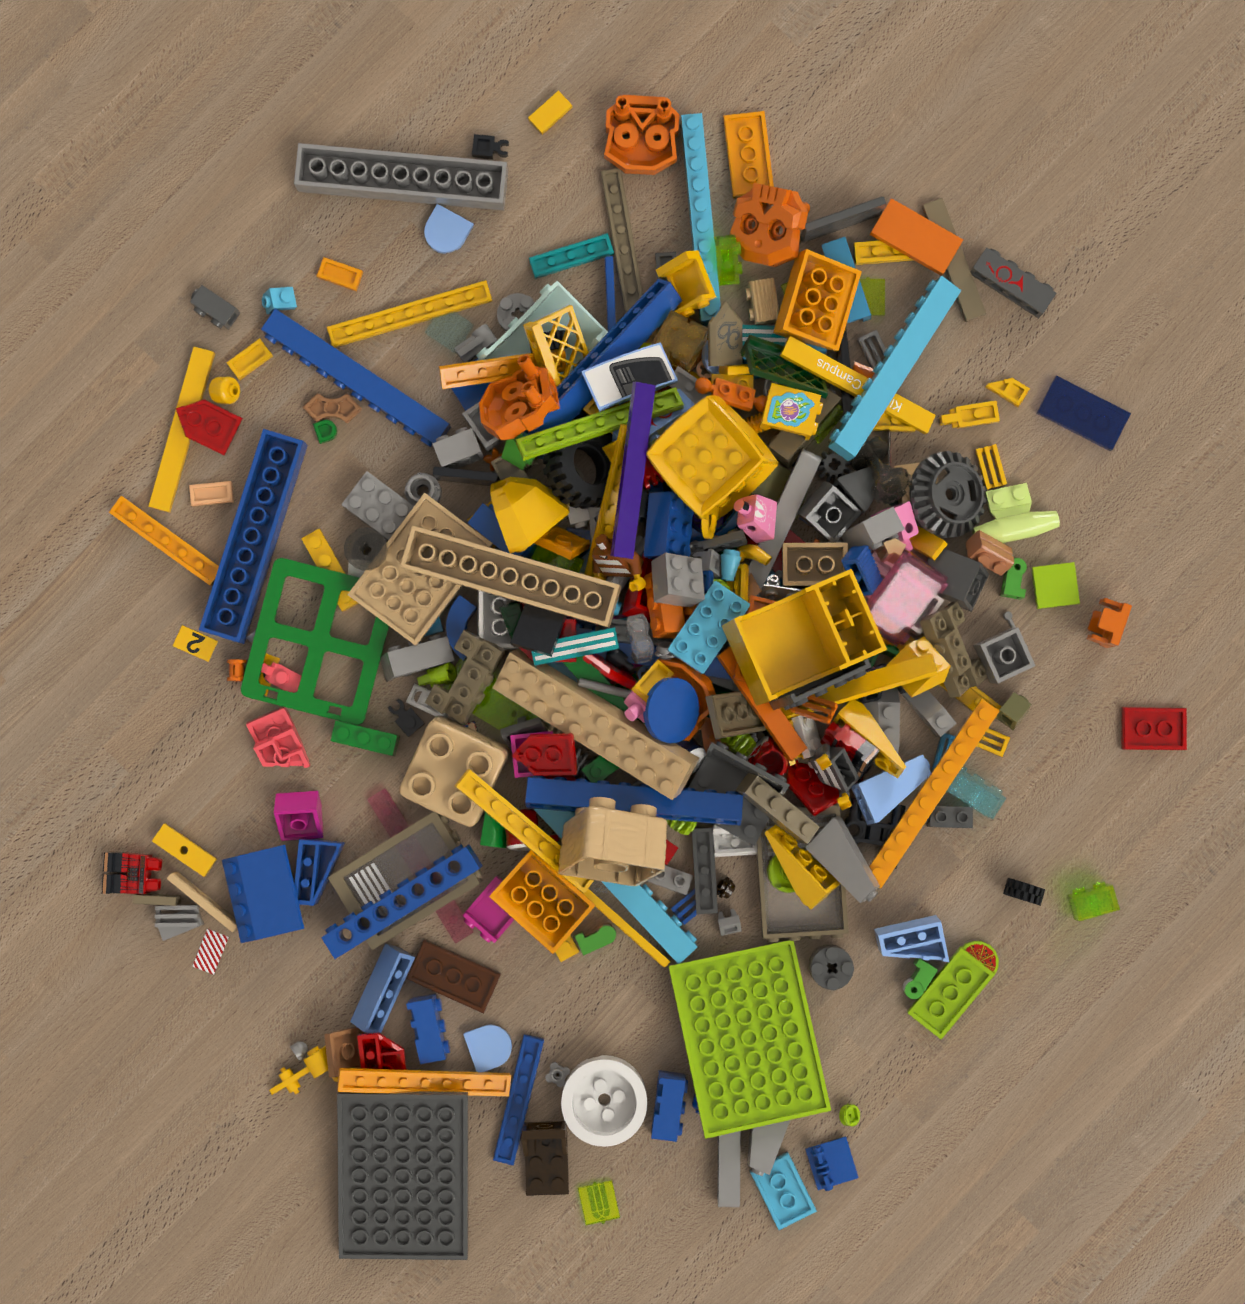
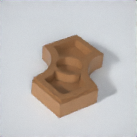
[303,393,362,424]

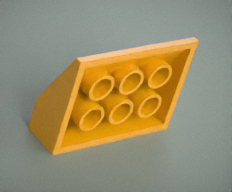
[773,249,862,351]
[489,850,596,954]

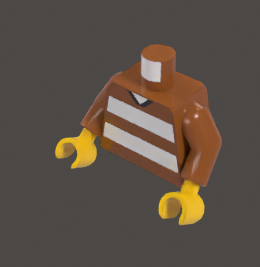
[592,534,646,592]

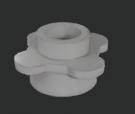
[655,641,676,659]
[545,1062,570,1087]

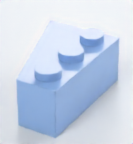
[874,915,949,962]

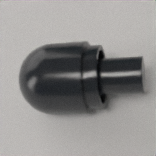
[606,649,634,672]

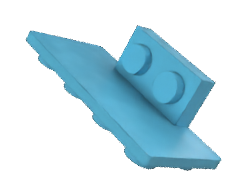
[668,581,750,674]

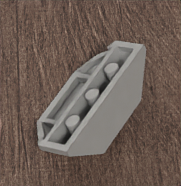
[857,687,900,766]

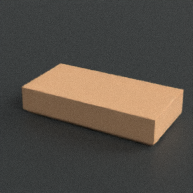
[189,481,234,507]

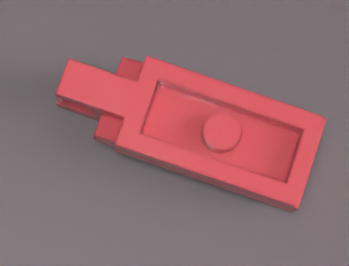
[261,662,302,693]

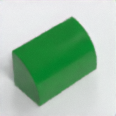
[480,812,507,848]

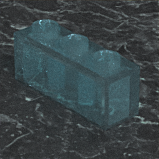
[946,766,1006,819]

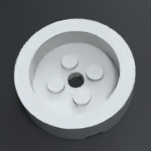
[561,1055,647,1147]

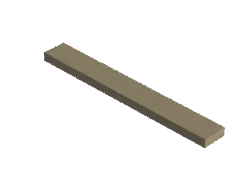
[600,168,643,314]

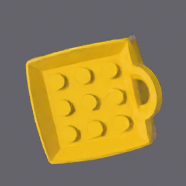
[646,395,778,539]

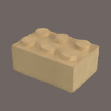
[782,543,848,589]

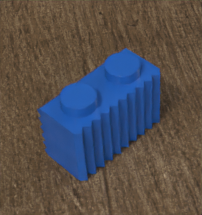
[841,545,883,596]

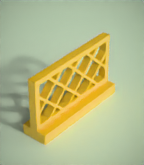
[523,305,589,387]

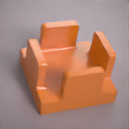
[1087,598,1132,648]

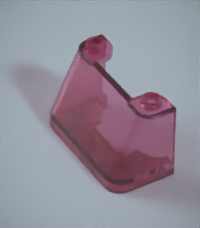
[866,548,948,646]

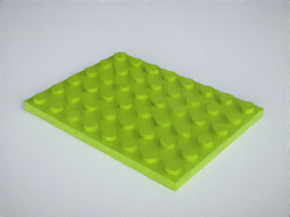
[668,940,831,1139]

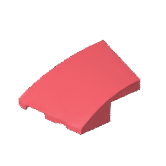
[246,707,310,768]

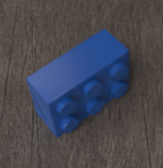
[644,492,694,560]

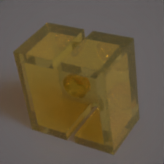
[651,310,708,373]

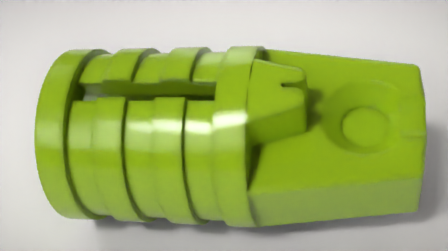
[417,662,457,688]

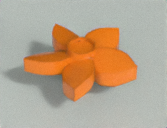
[483,448,502,471]

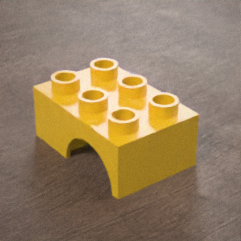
[722,569,887,706]

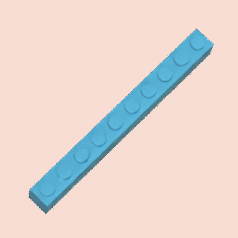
[681,113,721,326]
[828,276,961,461]
[534,809,697,964]

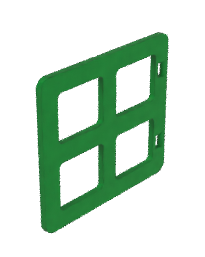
[241,558,389,725]

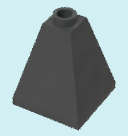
[832,464,888,518]

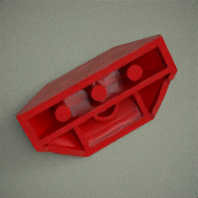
[357,1033,407,1070]

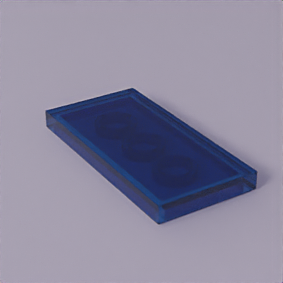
[1036,375,1131,451]

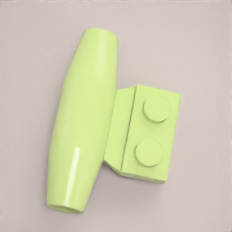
[972,483,1060,543]

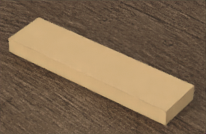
[167,871,238,932]

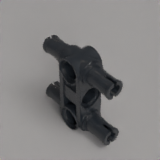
[845,797,906,869]

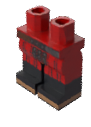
[820,721,880,782]
[101,851,163,894]

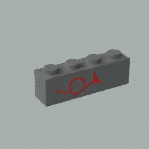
[970,247,1057,319]

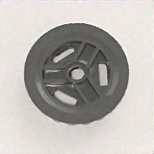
[909,451,987,538]

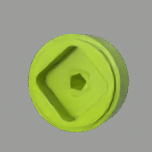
[839,1104,860,1127]

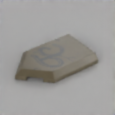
[708,301,743,366]

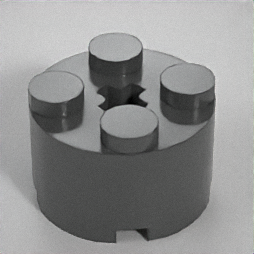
[809,945,854,991]

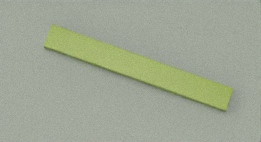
[516,387,684,461]

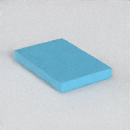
[750,1152,817,1230]

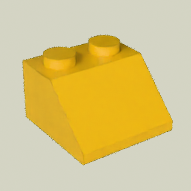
[886,637,951,698]

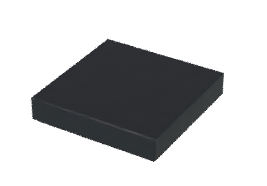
[510,604,566,657]

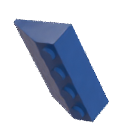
[222,845,304,943]

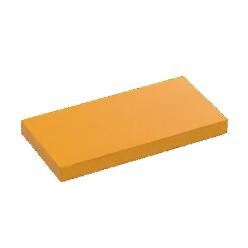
[723,111,774,199]

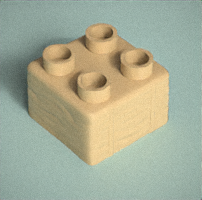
[399,715,510,827]
[558,797,667,886]

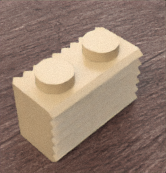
[745,278,779,325]

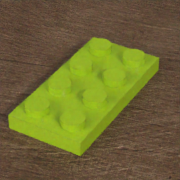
[907,946,995,1040]

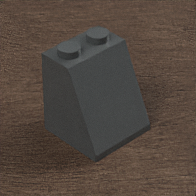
[918,549,990,612]

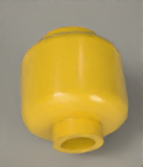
[209,376,240,404]

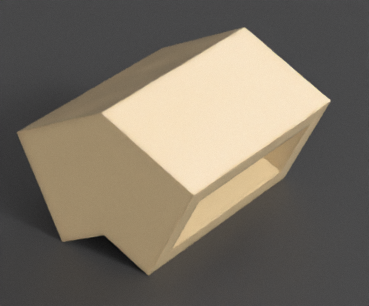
[876,538,906,564]

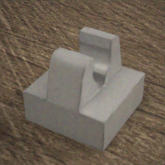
[718,909,742,936]

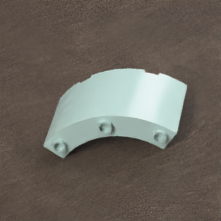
[476,281,608,383]

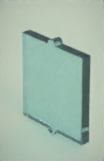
[425,312,474,353]

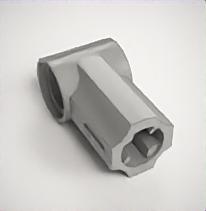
[454,324,498,363]

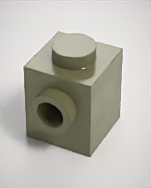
[996,692,1032,731]

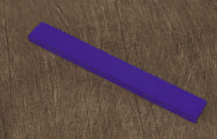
[610,382,656,559]

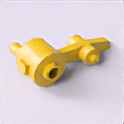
[269,1045,338,1095]

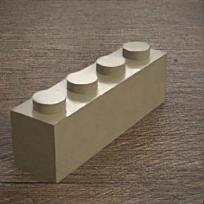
[768,388,842,468]
[736,773,820,844]

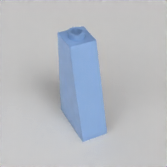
[851,755,931,825]

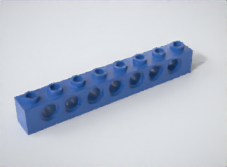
[321,844,483,959]

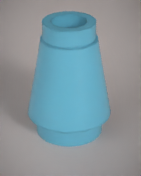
[721,549,742,581]

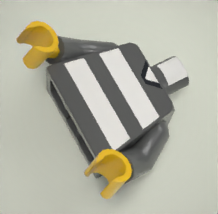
[808,743,860,810]

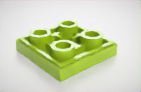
[1031,562,1080,609]

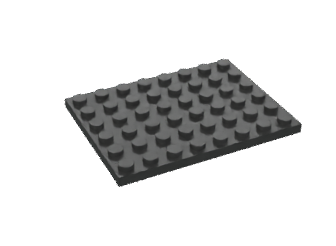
[337,1091,468,1260]

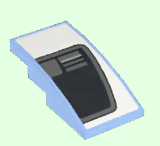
[581,342,678,412]

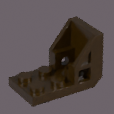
[522,1121,569,1196]

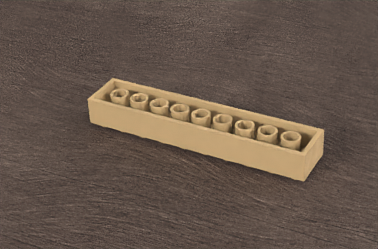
[400,525,621,628]
[493,648,699,800]

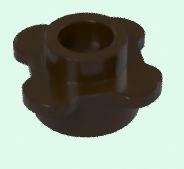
[717,877,735,899]

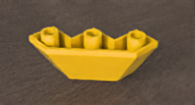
[490,477,570,554]

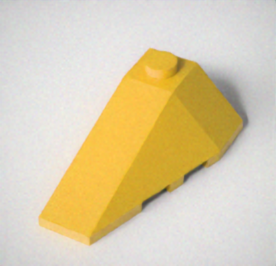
[834,699,906,778]
[765,825,841,910]

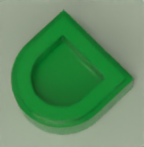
[313,420,337,444]

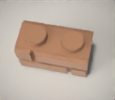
[966,530,1014,576]

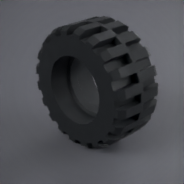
[543,433,612,509]

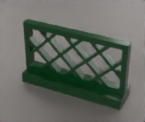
[740,335,829,399]

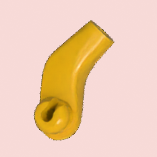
[737,545,772,566]

